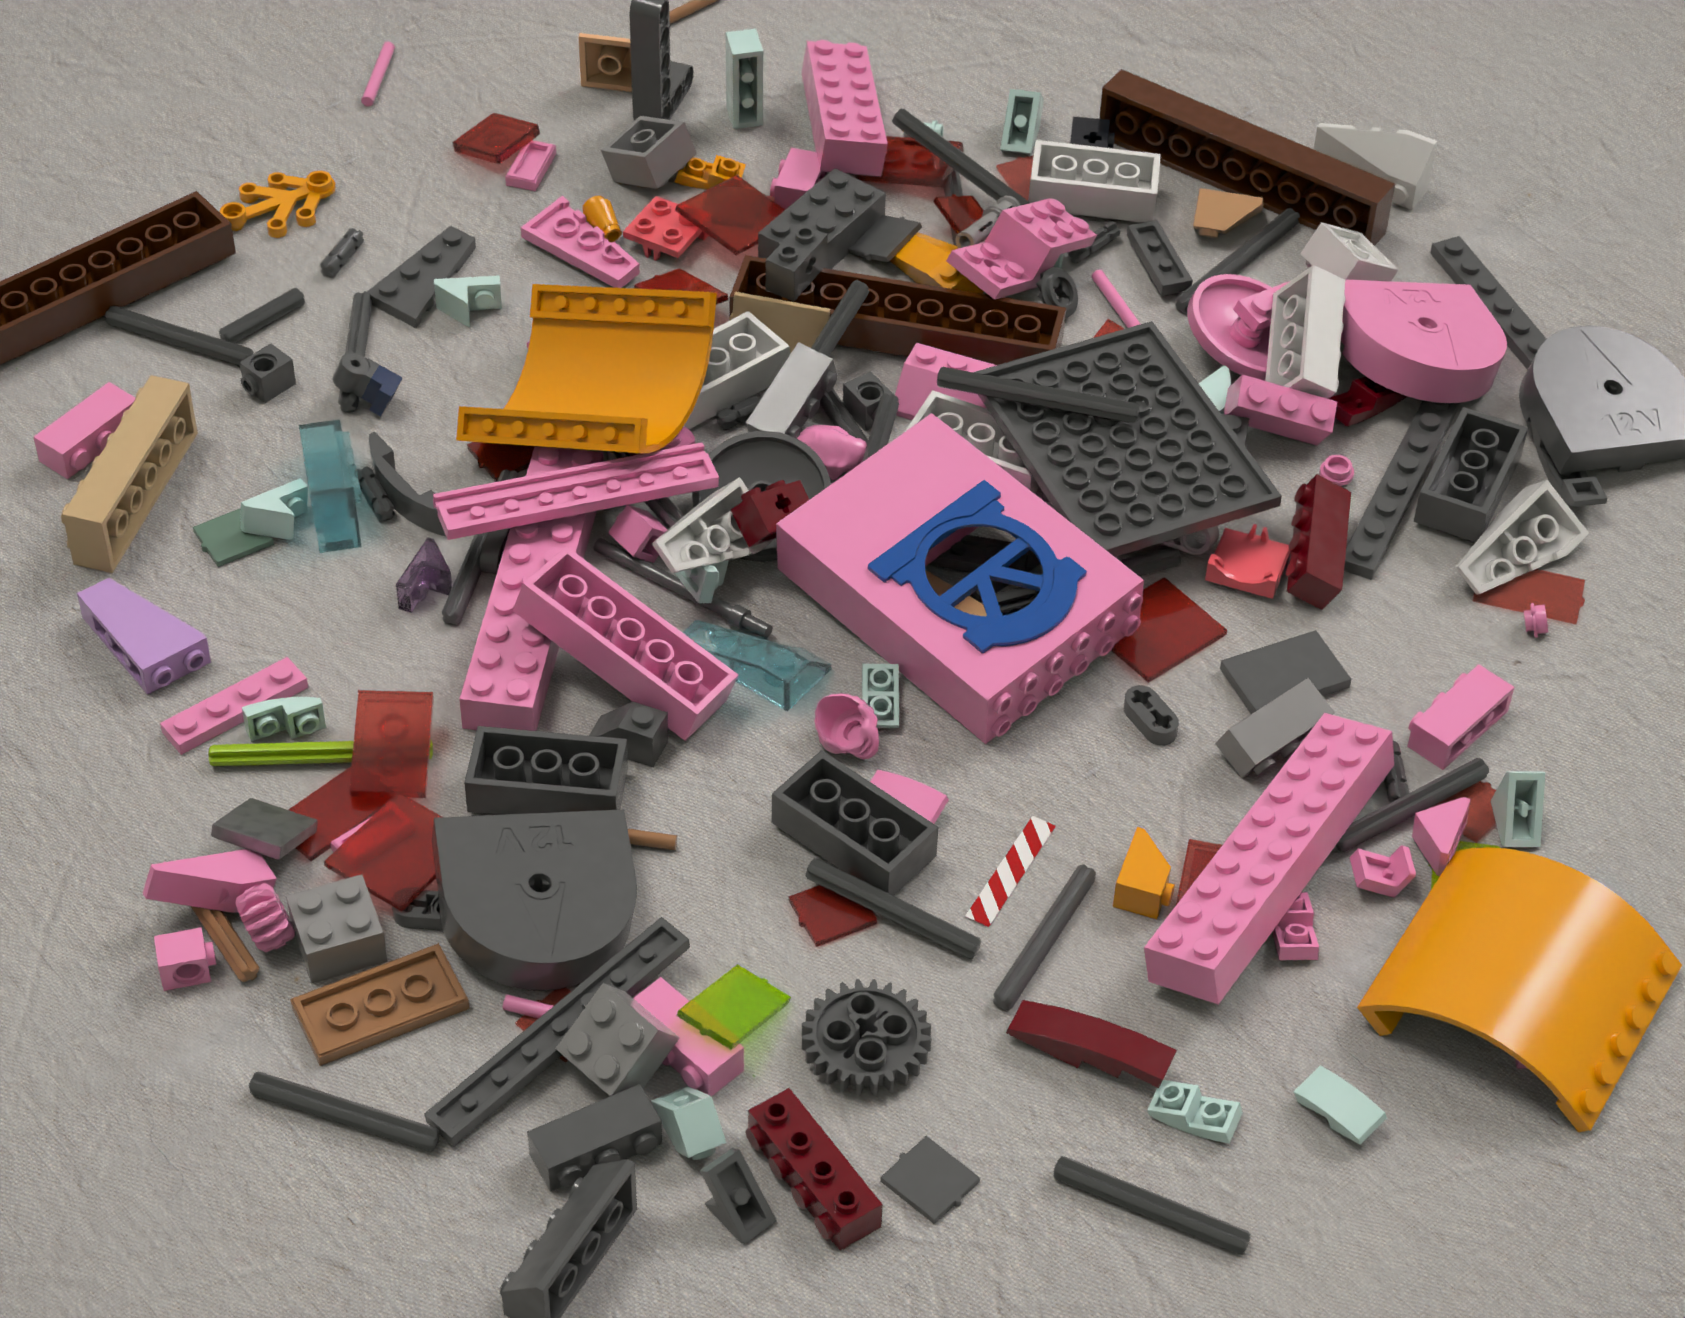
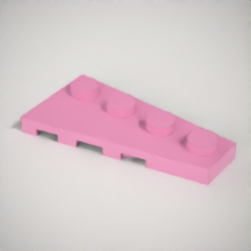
[521,196,640,288]

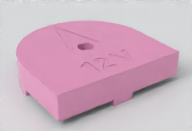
[1341,280,1507,403]

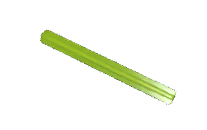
[208,739,433,766]

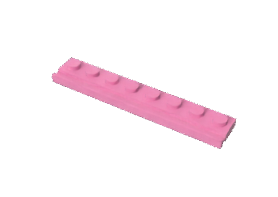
[433,443,719,540]

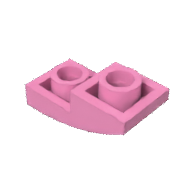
[870,770,949,824]
[1273,892,1319,960]

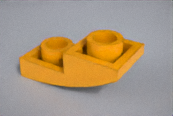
[675,155,746,190]

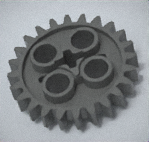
[801,979,932,1096]

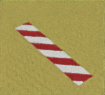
[965,816,1056,927]

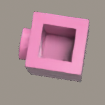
[608,505,668,563]

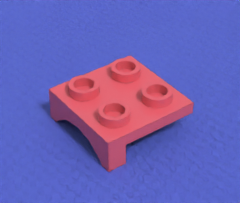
[623,196,711,261]
[1205,524,1291,599]

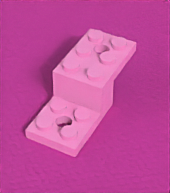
[946,198,1097,300]

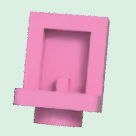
[1349,845,1416,898]

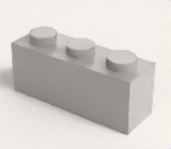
[1215,678,1335,779]

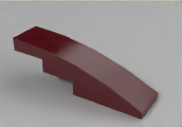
[1328,377,1408,427]
[1006,1000,1177,1088]

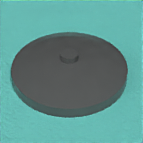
[692,431,831,562]

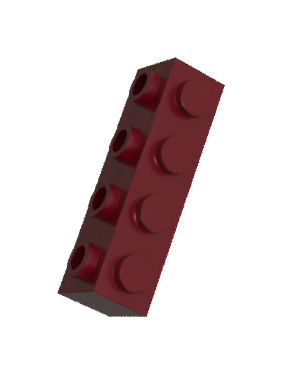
[1286,474,1351,610]
[746,1088,883,1251]

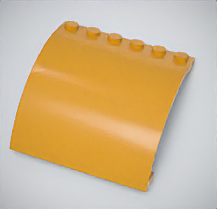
[456,284,717,453]
[1357,847,1682,1132]

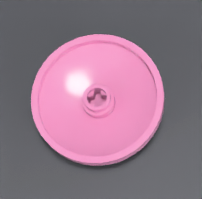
[1187,274,1272,381]

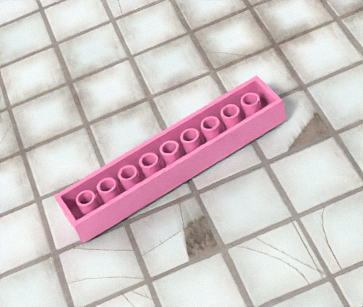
[459,446,604,731]
[1144,713,1394,1005]

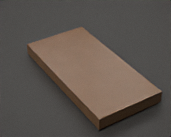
[290,943,470,1066]

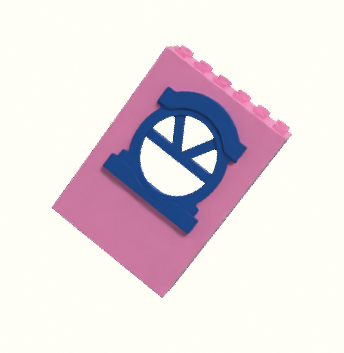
[776,413,1144,744]

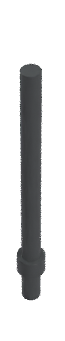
[594,538,773,638]

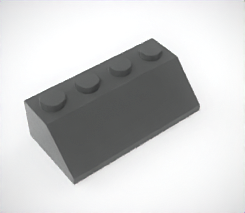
[500,1159,637,1318]

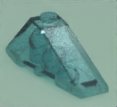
[682,620,832,712]

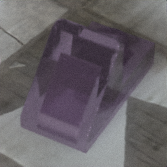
[396,537,452,613]

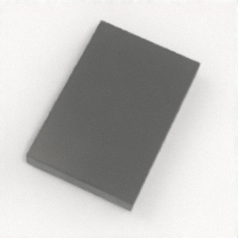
[1220,630,1352,714]

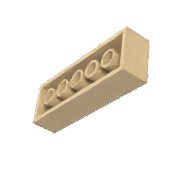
[61,375,198,573]

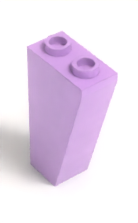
[77,578,211,695]

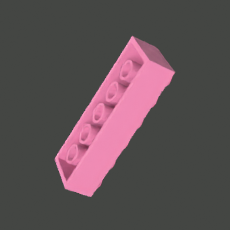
[801,40,887,176]
[513,546,738,741]

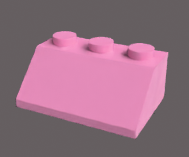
[895,343,997,420]

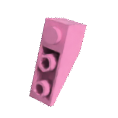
[142,849,277,913]

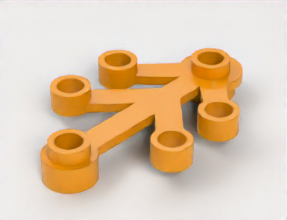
[220,170,336,238]

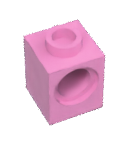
[154,927,216,991]

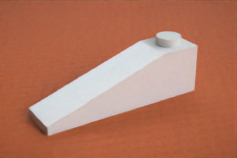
[1314,123,1437,210]
[652,477,773,574]
[1455,480,1589,595]

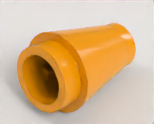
[582,195,622,243]

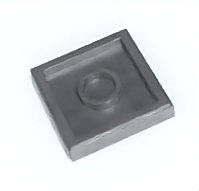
[211,798,318,860]

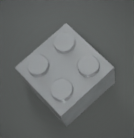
[601,116,697,189]
[286,874,387,983]
[555,983,680,1096]

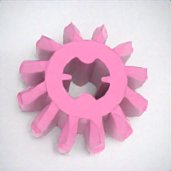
[235,883,295,952]

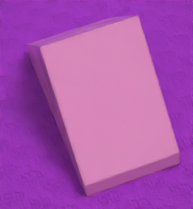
[1412,797,1471,876]

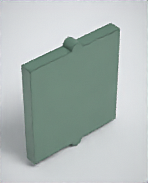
[193,508,274,567]

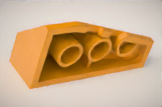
[890,232,984,294]

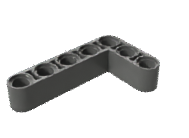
[629,0,694,121]

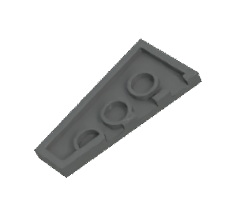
[367,226,476,328]

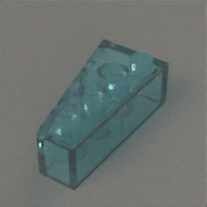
[299,419,362,553]

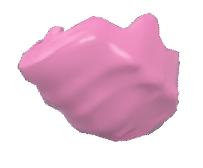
[797,425,867,480]
[814,693,880,760]

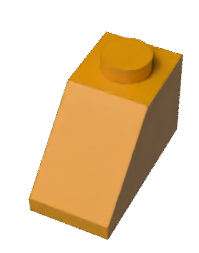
[1113,827,1175,919]

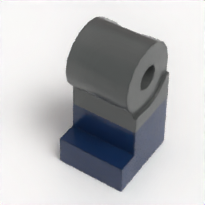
[333,353,403,417]

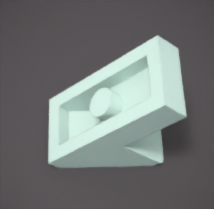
[434,275,502,327]
[240,478,308,540]
[674,560,729,603]

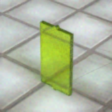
[676,964,791,1050]

